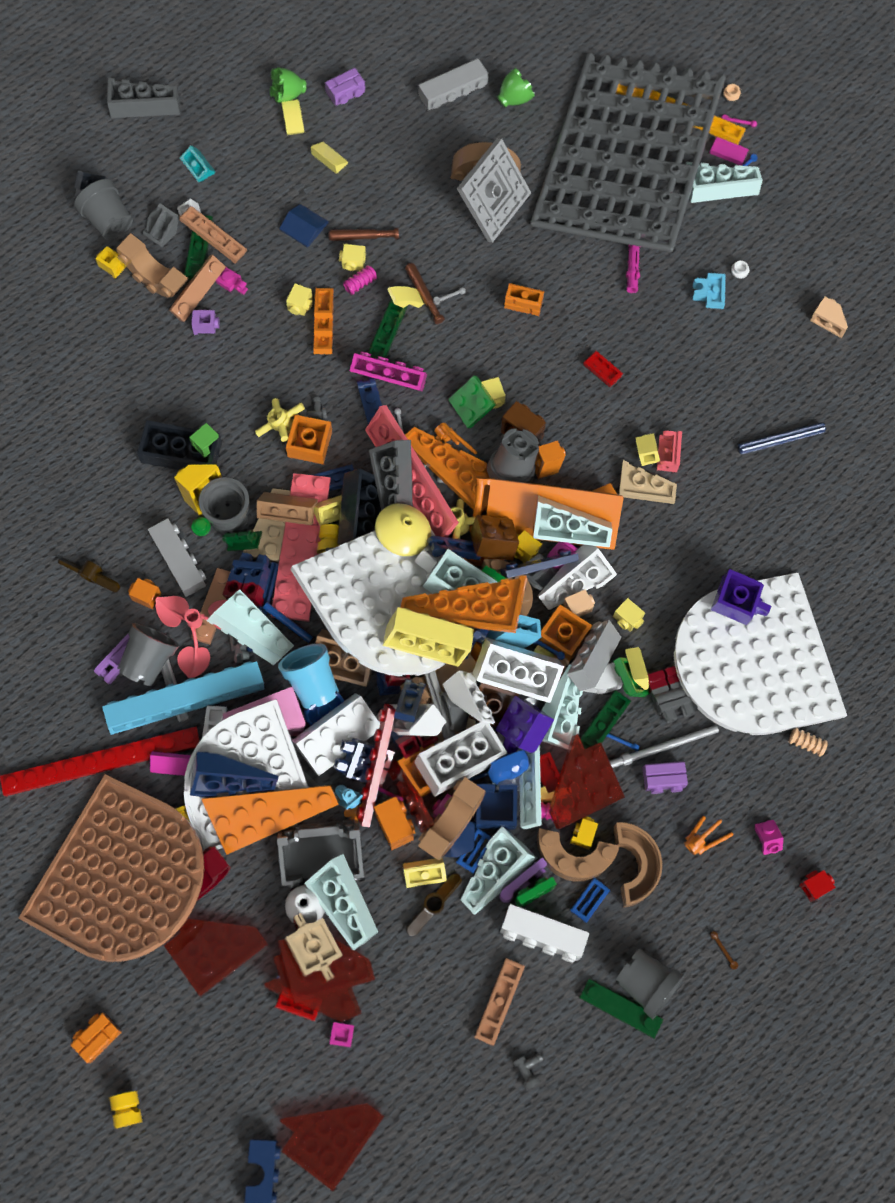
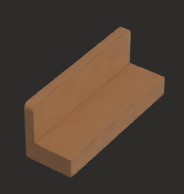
[257,492,318,525]

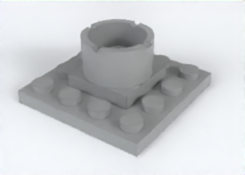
[457,138,531,242]

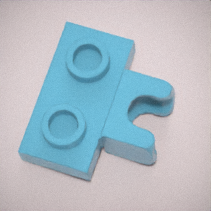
[692,273,725,309]

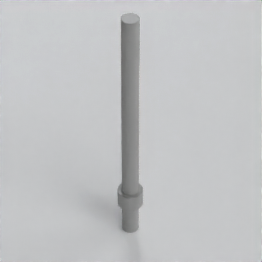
[606,725,719,769]

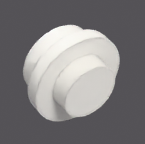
[731,261,749,278]

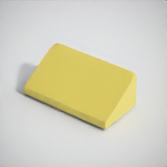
[311,142,348,174]
[314,495,342,526]
[625,647,649,690]
[403,858,447,888]

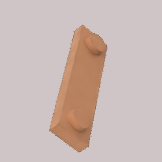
[179,206,247,264]
[169,255,225,322]
[191,568,230,645]
[474,958,525,1046]

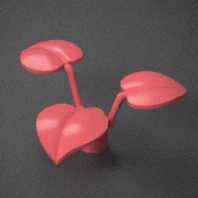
[156,596,227,678]

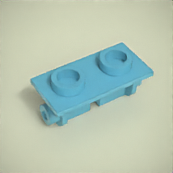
[335,785,363,810]

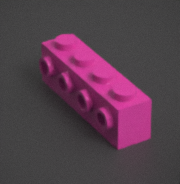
[350,352,427,392]

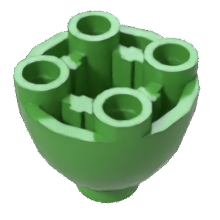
[270,67,306,103]
[497,68,535,108]

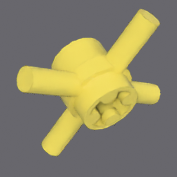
[255,398,305,442]
[450,499,475,539]

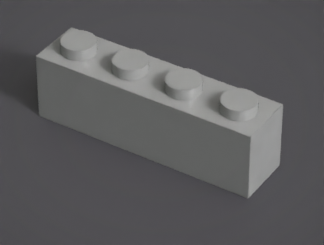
[419,59,488,110]
[148,519,206,597]
[567,620,621,691]

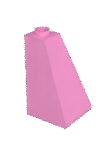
[220,687,305,736]

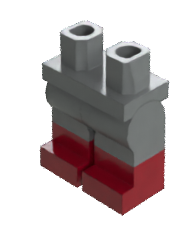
[648,666,694,724]

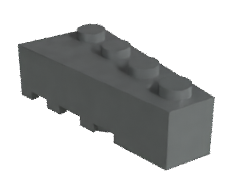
[107,77,180,118]
[369,440,413,511]

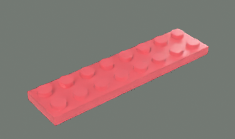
[365,405,459,538]
[271,473,331,622]

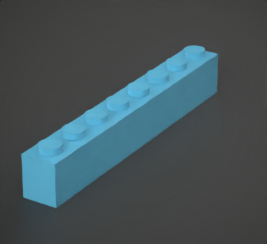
[102,661,264,735]

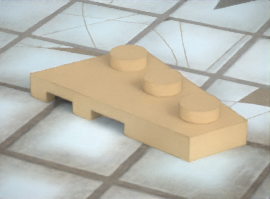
[619,460,677,504]

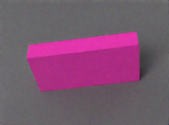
[710,137,749,166]
[150,752,191,776]

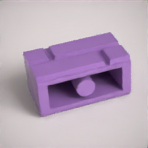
[325,68,365,106]
[643,761,688,794]

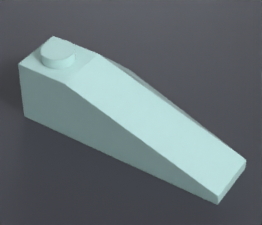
[542,664,583,751]
[461,827,537,915]

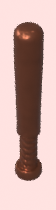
[329,228,399,241]
[405,263,445,324]

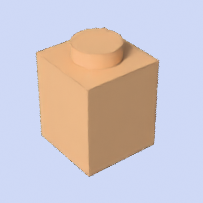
[563,589,595,617]

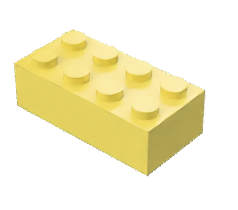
[383,607,474,667]

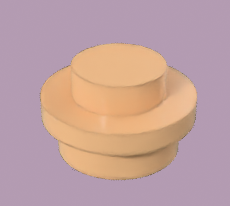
[723,84,741,101]

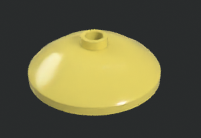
[375,504,431,556]

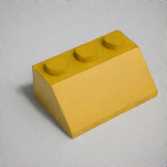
[174,464,222,516]

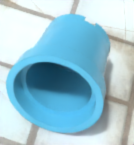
[278,644,339,709]

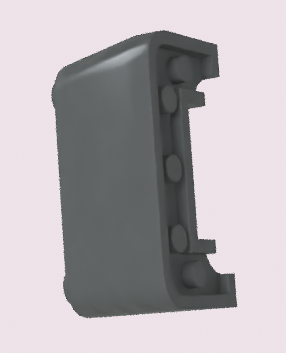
[277,819,364,888]

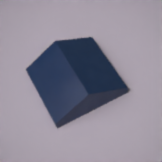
[279,204,328,248]

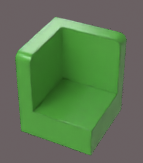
[189,423,219,457]

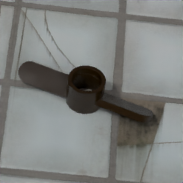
[58,558,120,592]
[406,873,462,936]

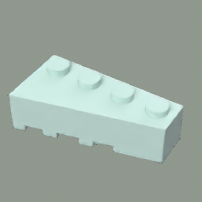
[686,162,762,203]
[533,495,612,547]
[207,589,294,665]
[305,854,378,950]

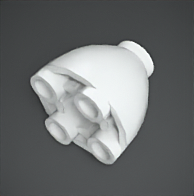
[285,885,325,925]

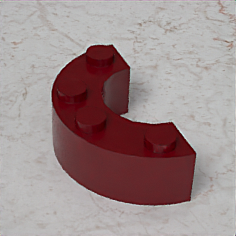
[197,846,230,901]

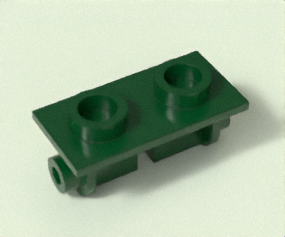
[222,530,262,551]

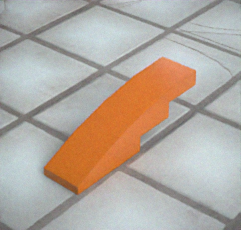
[314,288,334,354]

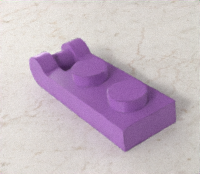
[94,634,129,684]
[500,858,547,903]

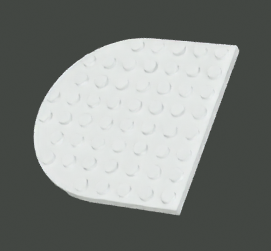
[290,522,446,676]
[674,573,847,735]

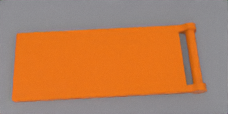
[469,476,623,550]

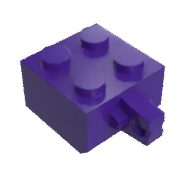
[711,569,771,625]
[496,696,554,756]

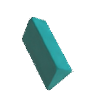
[180,146,216,182]

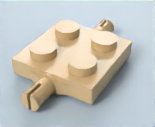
[285,913,342,982]

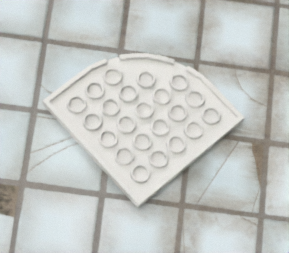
[184,699,308,851]

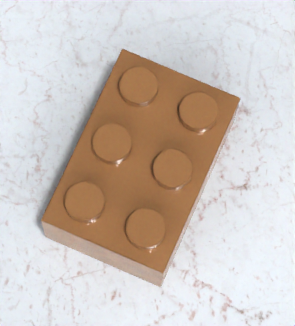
[316,629,373,687]

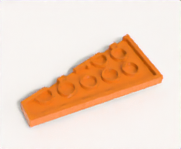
[405,427,490,514]
[400,575,527,633]
[201,785,339,855]

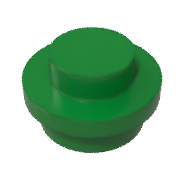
[191,518,211,536]

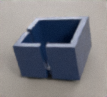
[475,784,518,830]

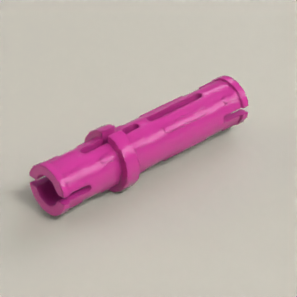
[626,245,640,293]

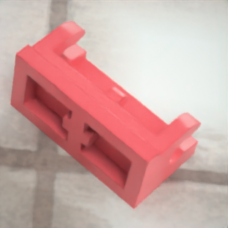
[657,431,682,472]

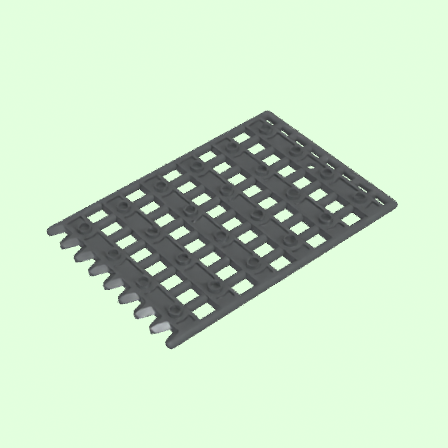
[530,53,725,252]

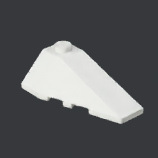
[538,544,617,610]
[376,704,446,736]

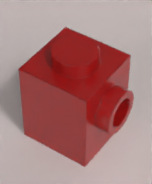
[800,870,836,902]

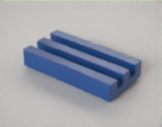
[456,828,492,874]
[570,878,610,923]

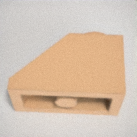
[810,297,848,338]

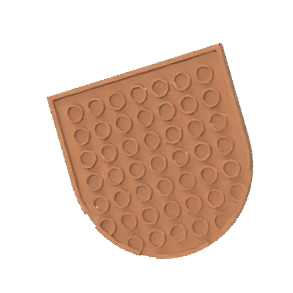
[19,774,204,962]

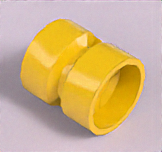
[317,524,340,554]
[110,1091,142,1129]

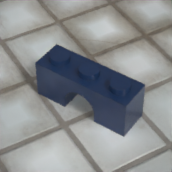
[245,1139,281,1203]

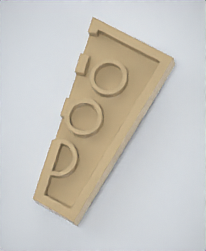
[243,489,291,563]

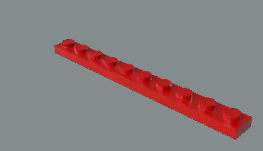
[0,727,200,797]

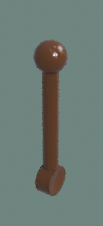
[710,931,738,970]

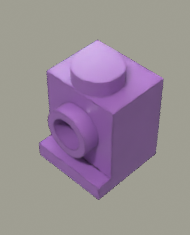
[192,310,220,335]

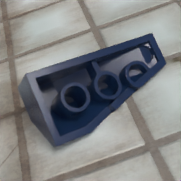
[190,752,278,797]

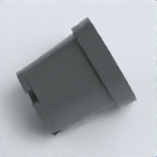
[74,179,133,240]
[487,429,539,483]
[199,477,249,534]
[117,623,179,686]
[616,949,685,1020]

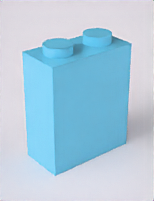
[482,615,541,649]

